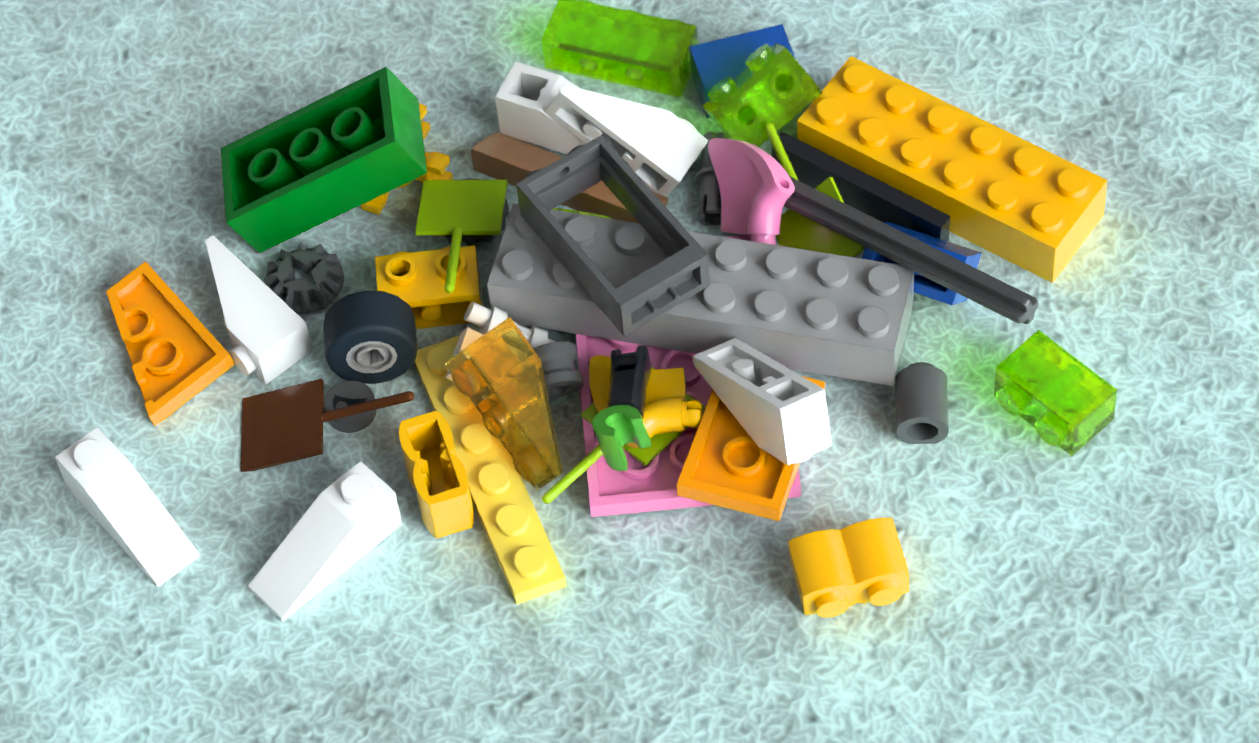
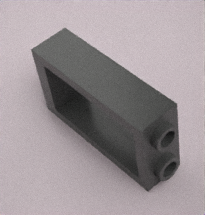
[516,135,710,336]

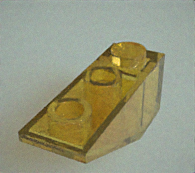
[445,317,563,490]

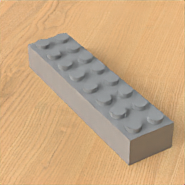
[487,203,914,386]

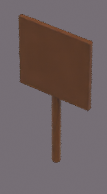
[241,379,414,472]

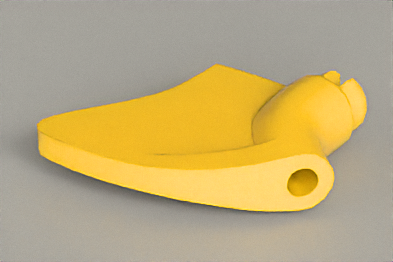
[589,355,703,448]

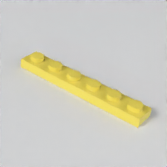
[414,335,566,604]

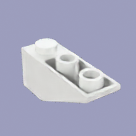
[495,62,586,155]

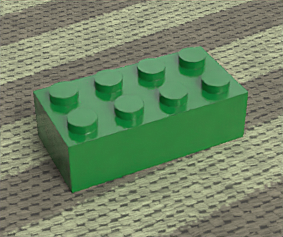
[220,67,427,253]

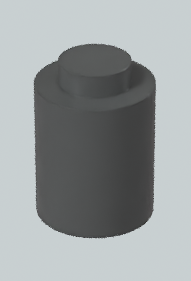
[895,362,949,444]

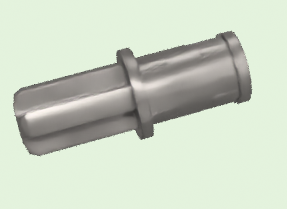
[695,131,730,226]

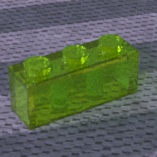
[541,0,698,97]

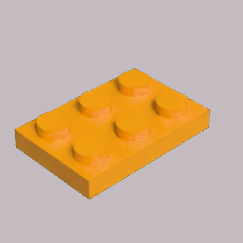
[677,376,825,521]

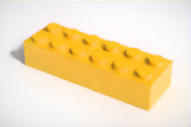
[797,56,1107,283]

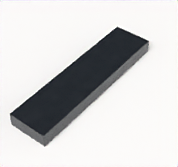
[772,132,950,242]

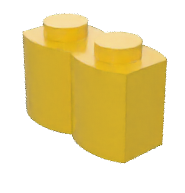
[399,411,474,538]
[788,518,909,618]

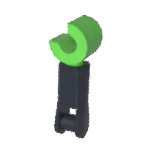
[592,345,652,471]

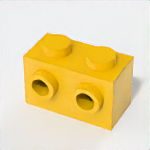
[375,245,483,329]

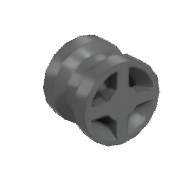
[525,342,584,399]

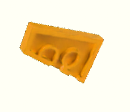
[106,261,235,426]

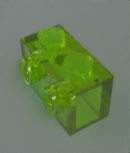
[702,43,823,147]
[994,330,1117,457]

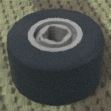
[323,291,418,384]

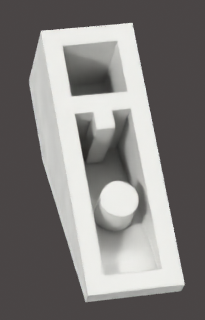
[544,85,709,197]
[205,235,313,385]
[692,338,832,465]
[55,427,200,587]
[248,461,402,621]

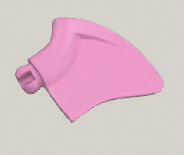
[708,138,795,245]

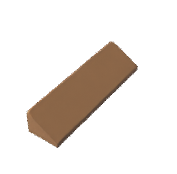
[471,131,669,223]

